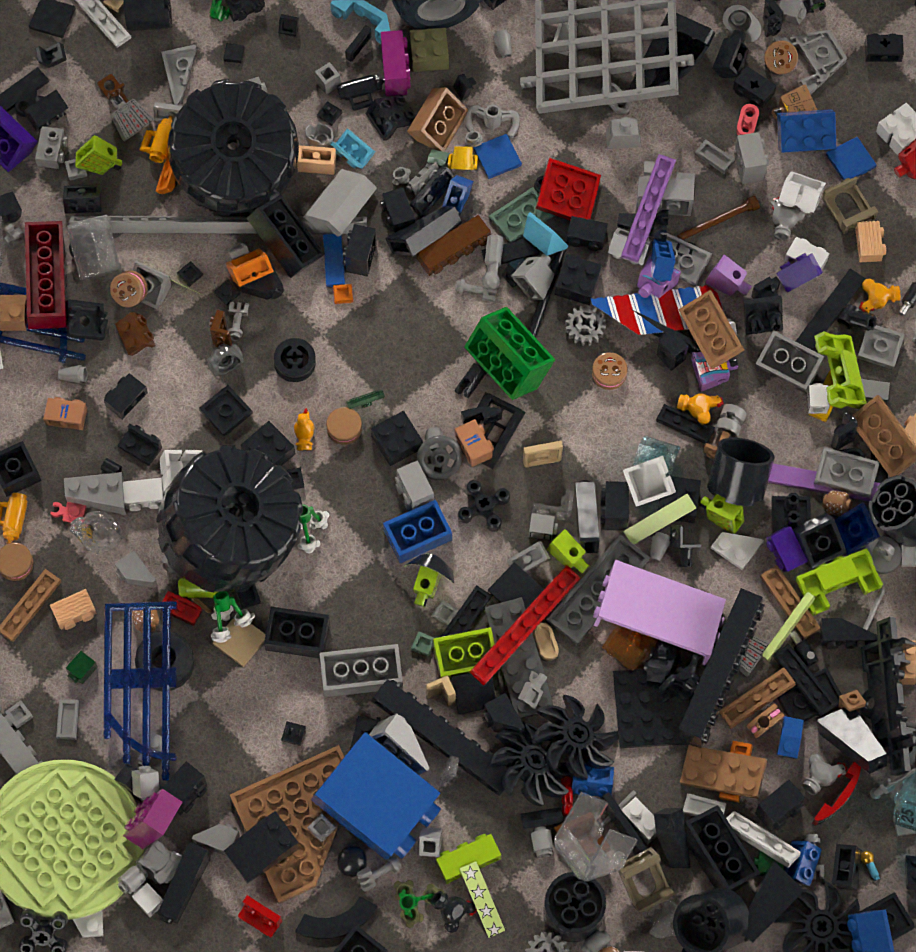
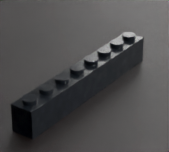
[371,679,510,796]

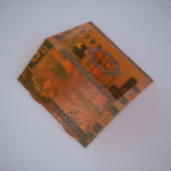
[602,626,658,671]

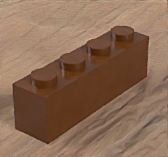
[417,215,491,276]

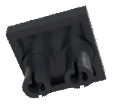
[744,295,783,335]
[771,493,811,534]

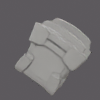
[135,840,182,884]

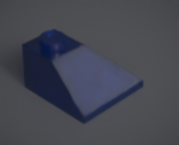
[835,503,880,555]

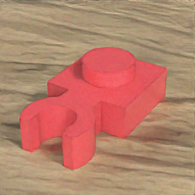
[50,502,87,525]

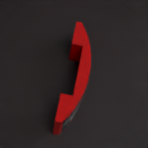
[812,762,861,825]

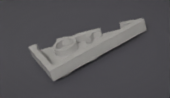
[161,45,196,106]

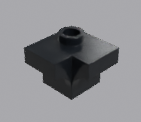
[751,276,780,299]

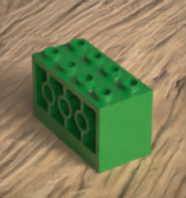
[464,307,555,400]

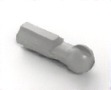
[482,235,504,290]

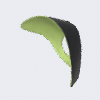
[404,553,454,584]

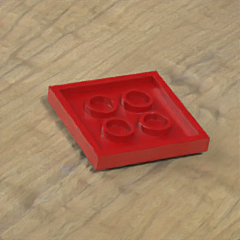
[535,158,601,220]

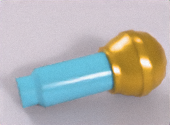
[861,851,880,881]

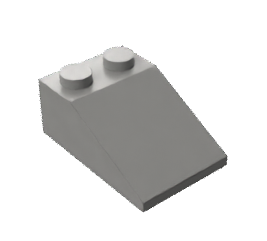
[369,714,429,775]

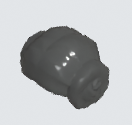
[206,344,244,376]

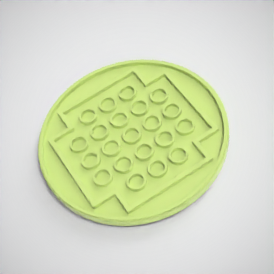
[0,760,145,920]

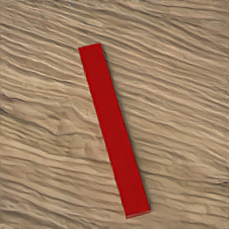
[470,565,581,685]

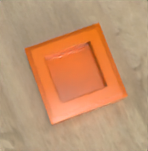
[333,284,353,304]

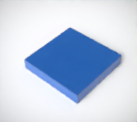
[473,134,522,179]
[826,137,877,180]

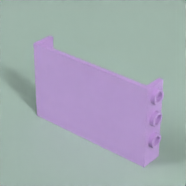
[593,560,726,665]

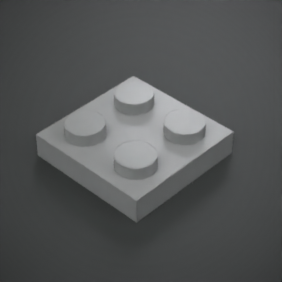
[857,325,905,370]

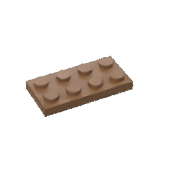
[678,290,744,370]
[852,395,916,477]
[680,745,767,799]

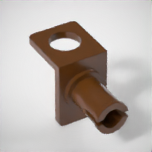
[97,74,129,103]

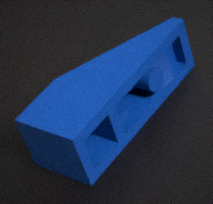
[651,238,675,282]

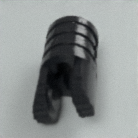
[454,363,487,398]

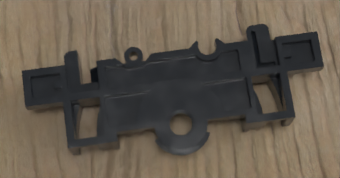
[860,617,916,776]

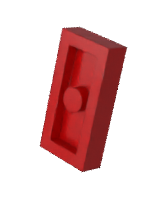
[159,591,203,626]

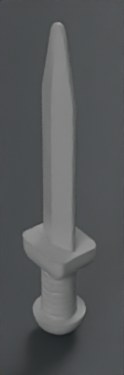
[870,768,916,799]

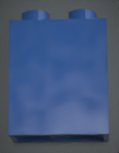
[310,732,441,860]

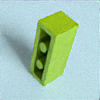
[436,834,501,884]

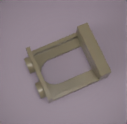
[822,177,878,234]
[616,847,675,913]

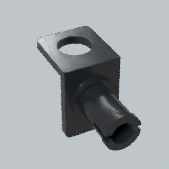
[670,525,702,567]

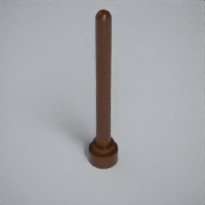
[678,195,760,240]

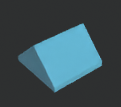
[523,212,568,256]

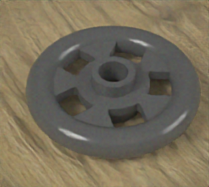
[417,435,463,480]

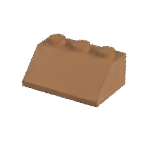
[407,87,468,152]
[0,295,27,331]

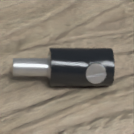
[899,282,916,316]
[790,631,819,667]

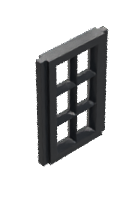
[456,392,526,469]

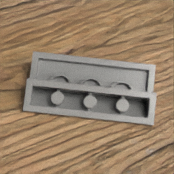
[304,169,377,237]

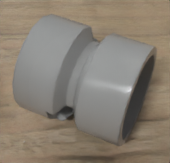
[715,404,747,438]

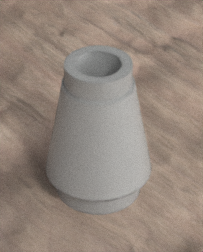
[493,30,512,58]
[58,365,87,384]
[650,532,670,562]

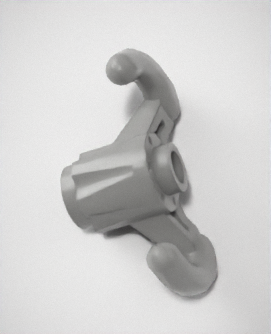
[465,104,520,139]

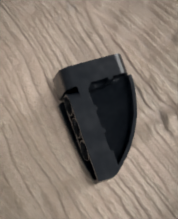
[629,12,715,90]

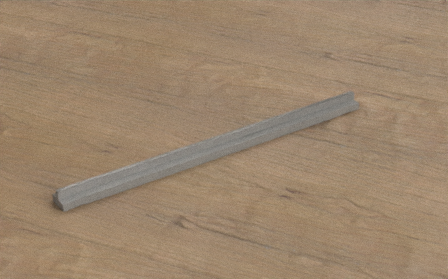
[69,216,367,234]

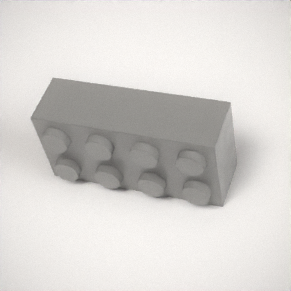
[320,644,403,697]

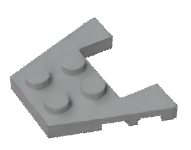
[773,30,847,95]

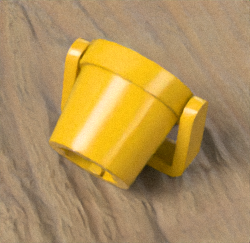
[448,146,478,170]

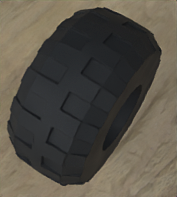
[135,631,195,692]

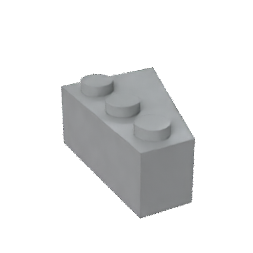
[64,472,127,515]

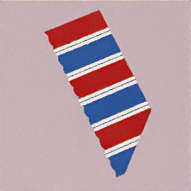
[591,285,724,335]

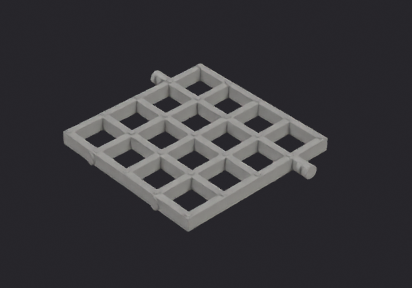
[520,0,694,114]

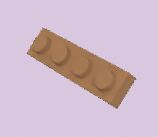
[760,565,821,640]
[0,569,61,642]
[719,668,796,729]

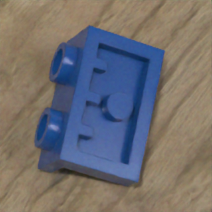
[572,764,614,797]
[783,841,822,886]

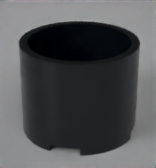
[123,0,172,31]
[707,437,775,506]
[868,476,916,547]
[543,872,606,942]
[673,888,749,952]

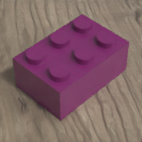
[381,30,411,97]
[123,789,182,849]

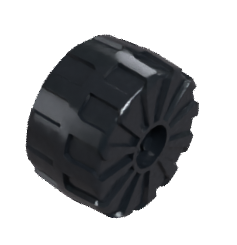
[168,79,299,217]
[156,445,303,593]

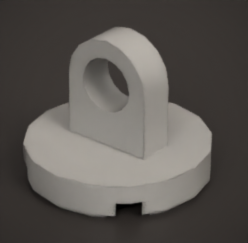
[864,536,902,574]

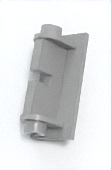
[406,162,439,196]

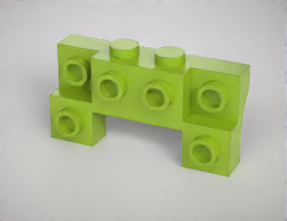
[814,332,867,409]
[796,548,883,616]

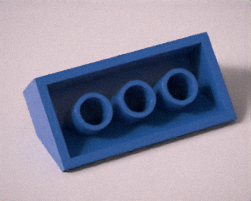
[847,910,895,952]

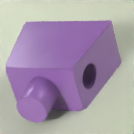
[705,255,752,296]

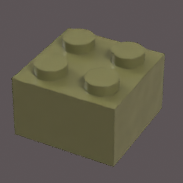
[410,28,449,72]

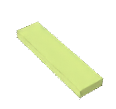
[762,592,815,662]

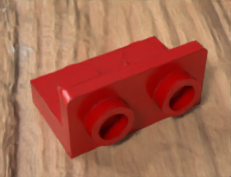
[238,895,282,938]

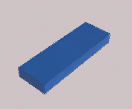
[323,234,345,287]

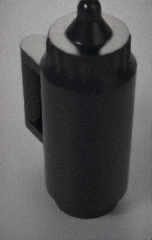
[337,75,385,111]

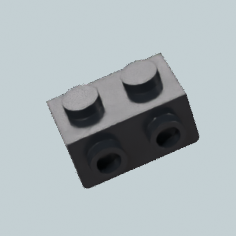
[225,0,265,22]

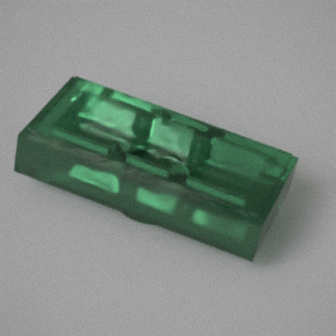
[345,389,385,409]

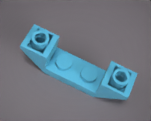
[330,0,390,44]

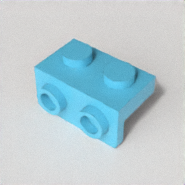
[330,129,376,169]

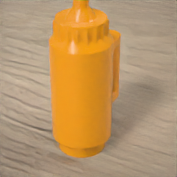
[139,116,173,163]
[0,493,28,544]

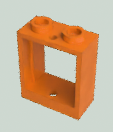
[226,248,274,287]

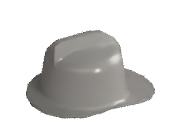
[722,5,762,43]

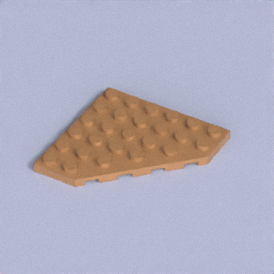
[230,745,344,904]

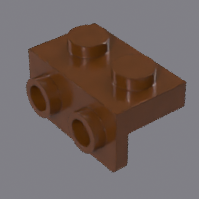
[209,310,232,347]
[115,312,156,356]

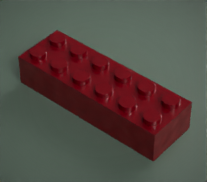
[25,221,66,329]

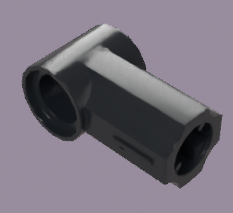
[837,304,877,331]

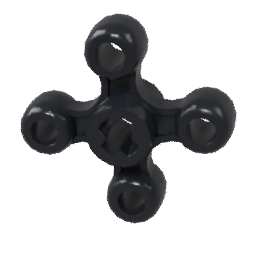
[458,480,510,532]
[19,908,68,952]

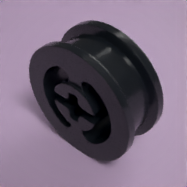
[274,338,316,382]

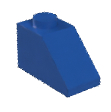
[442,175,474,214]
[776,716,804,759]

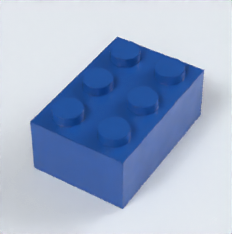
[777,109,836,153]
[383,500,452,564]

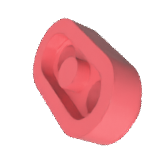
[736,104,759,135]

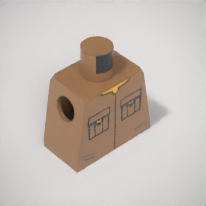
[772,84,817,120]

